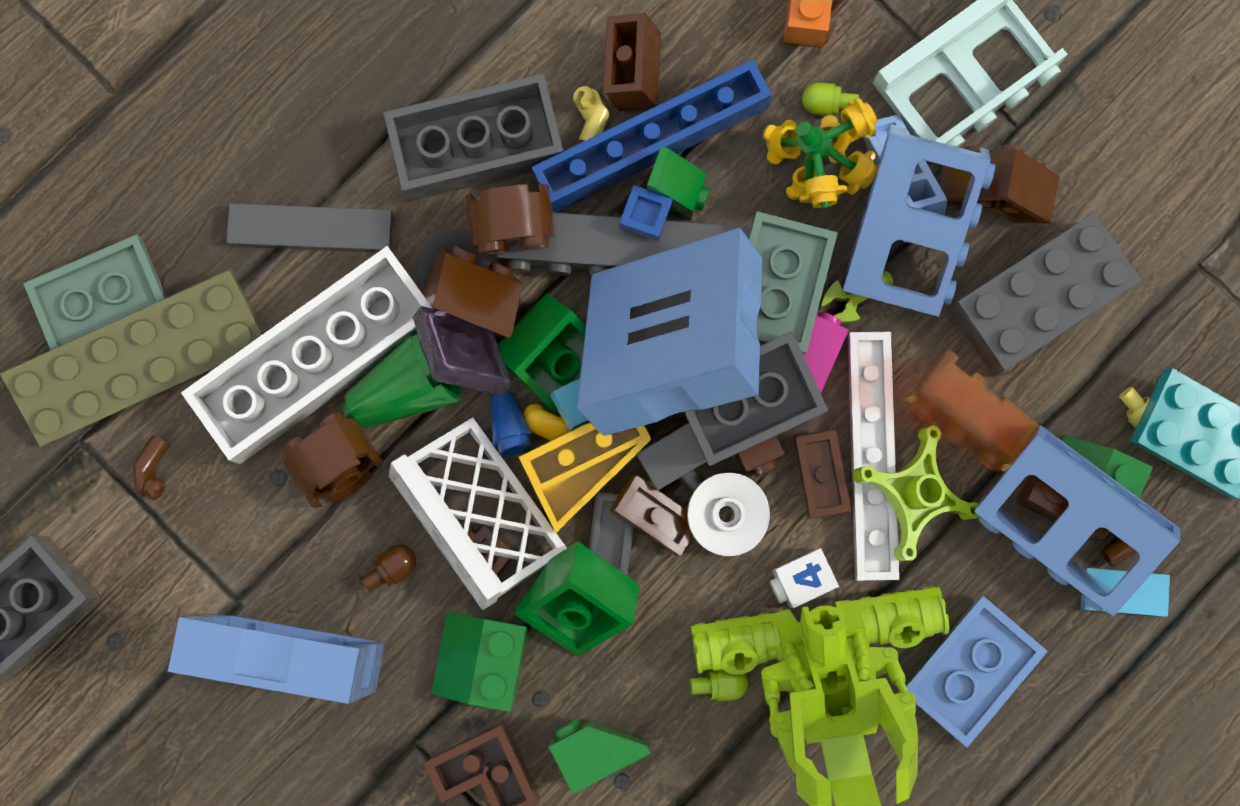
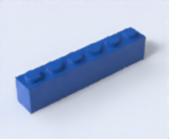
[532,60,772,213]

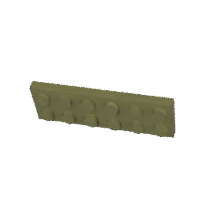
[0,268,264,447]

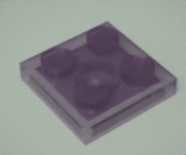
[413,306,511,396]

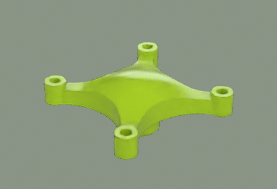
[853,425,979,562]

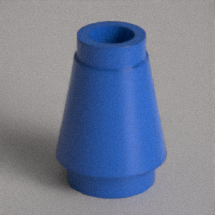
[489,392,533,456]

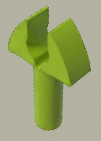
[819,271,893,324]

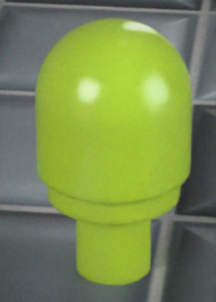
[802,82,859,116]
[689,670,749,702]

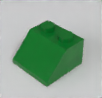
[491,293,586,417]
[515,541,640,657]
[431,611,529,712]
[549,717,651,794]

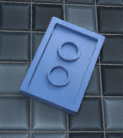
[905,596,1048,748]

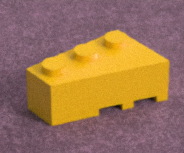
[519,423,651,533]

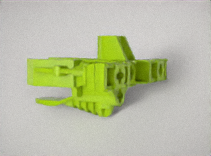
[691,586,949,806]

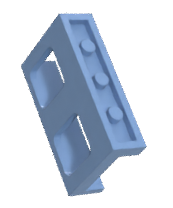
[843,124,995,317]
[974,425,1181,617]

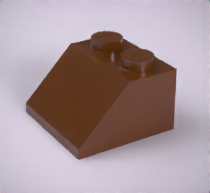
[422,245,522,338]

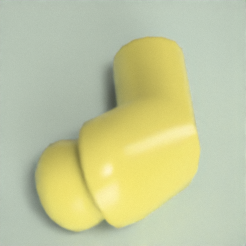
[573,86,609,143]

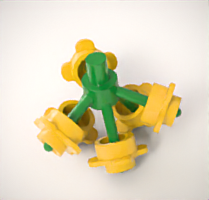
[763,98,877,208]

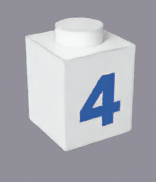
[769,548,839,608]

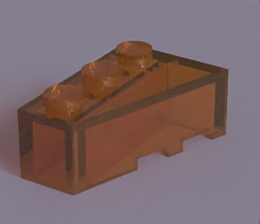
[905,349,1040,472]

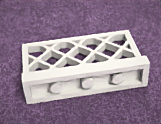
[389,418,567,611]

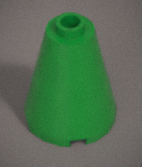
[343,327,462,429]

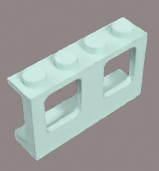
[873,0,1068,147]

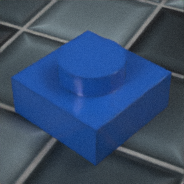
[619,185,673,241]

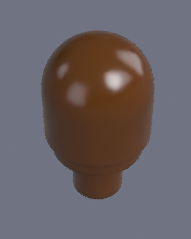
[360,545,416,592]

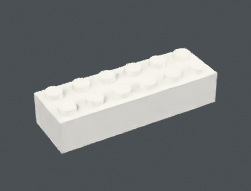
[181,246,441,464]

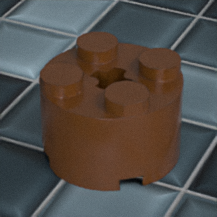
[465,184,556,256]
[283,412,383,508]

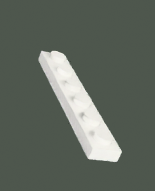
[848,332,899,581]

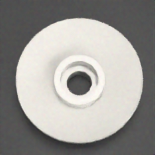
[687,473,770,556]

